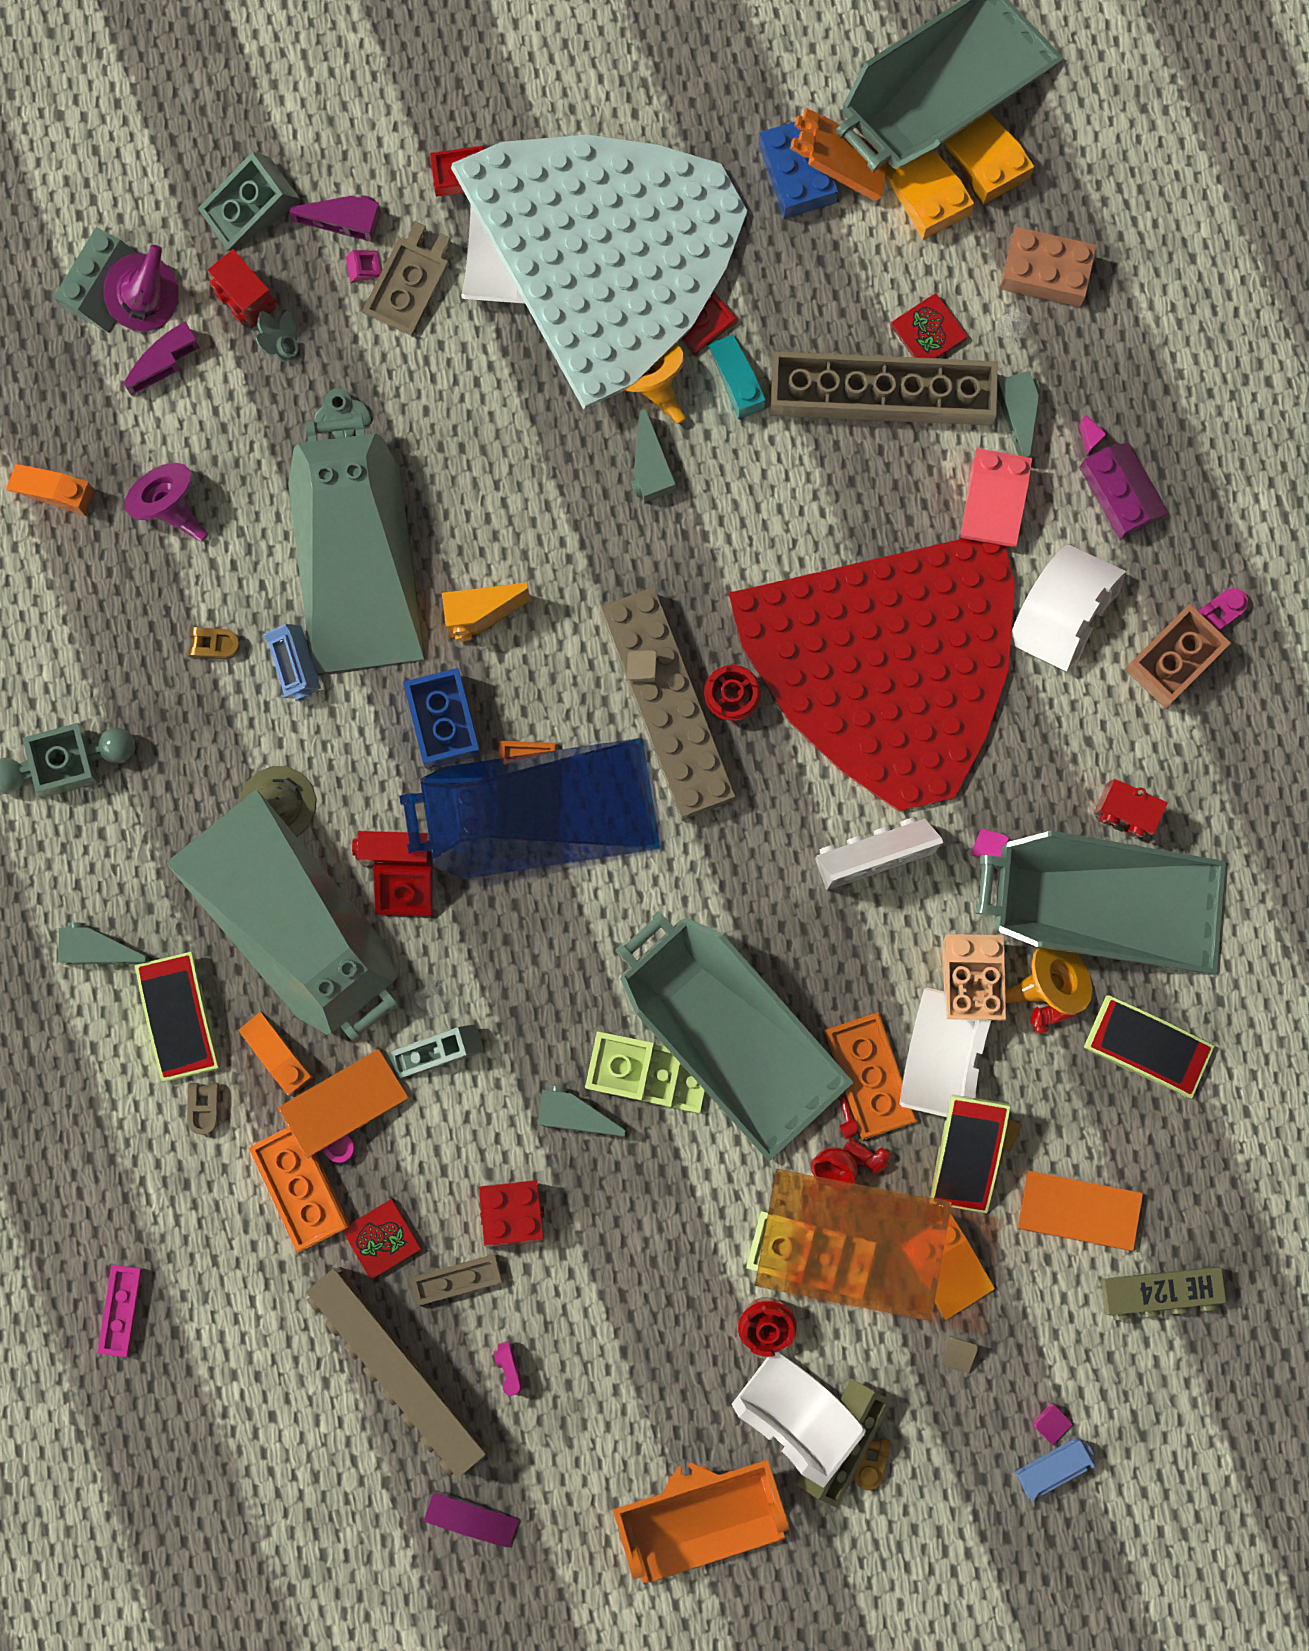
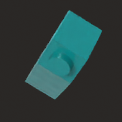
[708,335,765,419]

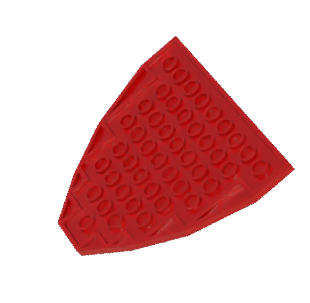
[728,538,1015,812]

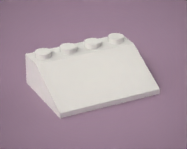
[815,817,943,891]

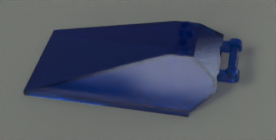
[399,738,661,879]

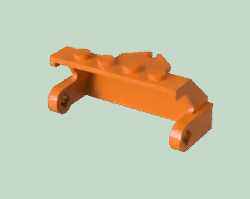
[612,1460,790,1585]

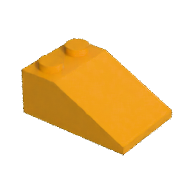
[944,112,1034,205]
[886,149,974,240]
[442,582,530,642]
[899,1214,995,1320]

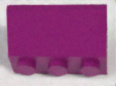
[1079,442,1169,540]

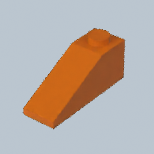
[6,464,95,516]
[238,1012,314,1097]

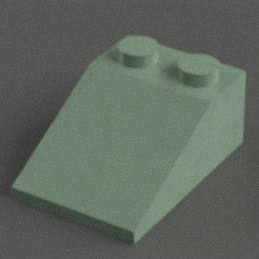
[198,152,300,251]

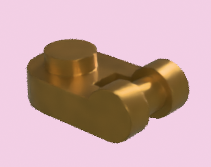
[188,627,240,659]
[853,1438,890,1490]

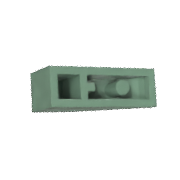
[997,371,1041,457]
[631,409,676,503]
[58,922,150,965]
[388,1024,484,1080]
[538,1085,625,1137]

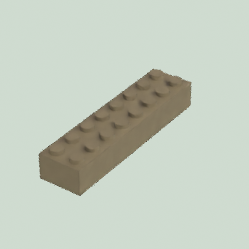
[770,351,998,426]
[601,587,735,821]
[306,1267,489,1478]

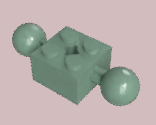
[0,723,135,798]

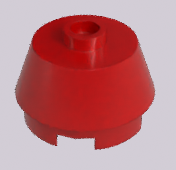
[704,665,761,721]
[738,1297,797,1357]

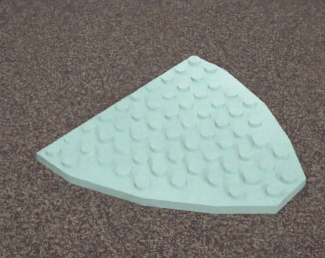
[451,134,747,409]

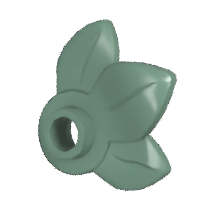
[255,311,299,362]
[314,388,371,438]

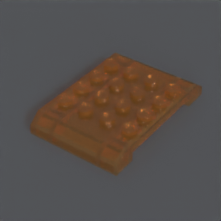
[755,1169,952,1321]

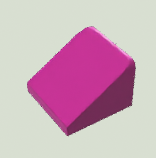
[346,250,381,283]
[1079,415,1106,455]
[971,828,1009,858]
[1031,1403,1072,1445]

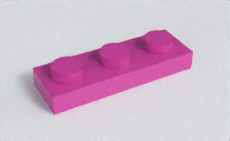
[97,1264,143,1357]

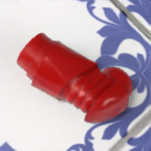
[1030,1005,1077,1034]
[843,1138,891,1174]

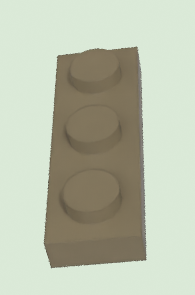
[410,1254,502,1306]

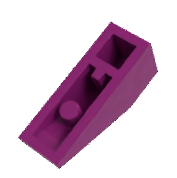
[290,195,381,242]

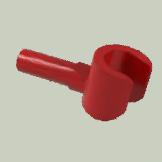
[839,1096,858,1140]

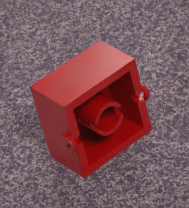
[207,249,277,329]
[1094,779,1168,839]
[479,1180,545,1248]

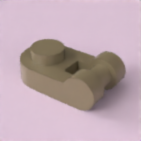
[187,1083,219,1135]

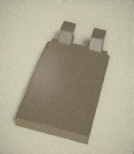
[362,221,452,337]

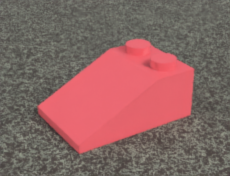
[960,448,1032,547]

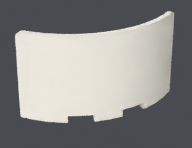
[462,205,525,303]
[1011,545,1126,671]
[900,988,991,1117]
[732,1352,866,1488]

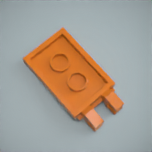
[790,108,888,202]

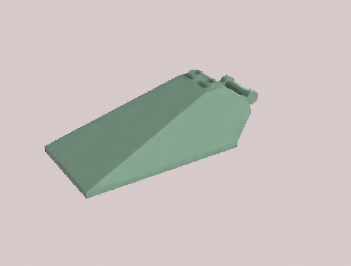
[835,0,1064,172]
[288,413,424,674]
[166,789,399,1043]
[975,831,1226,974]
[616,911,854,1162]

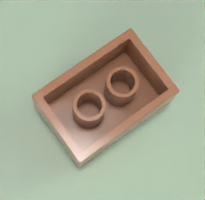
[999,226,1096,307]
[1125,604,1231,709]

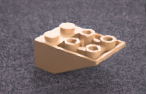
[942,934,1006,1021]

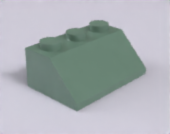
[54,227,137,333]

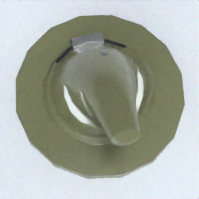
[239,766,316,836]

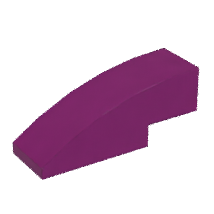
[124,321,200,395]
[423,1490,519,1548]

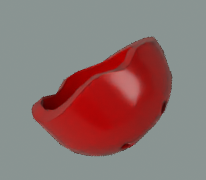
[811,1147,859,1190]

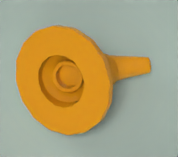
[624,344,686,424]
[1005,947,1092,1015]

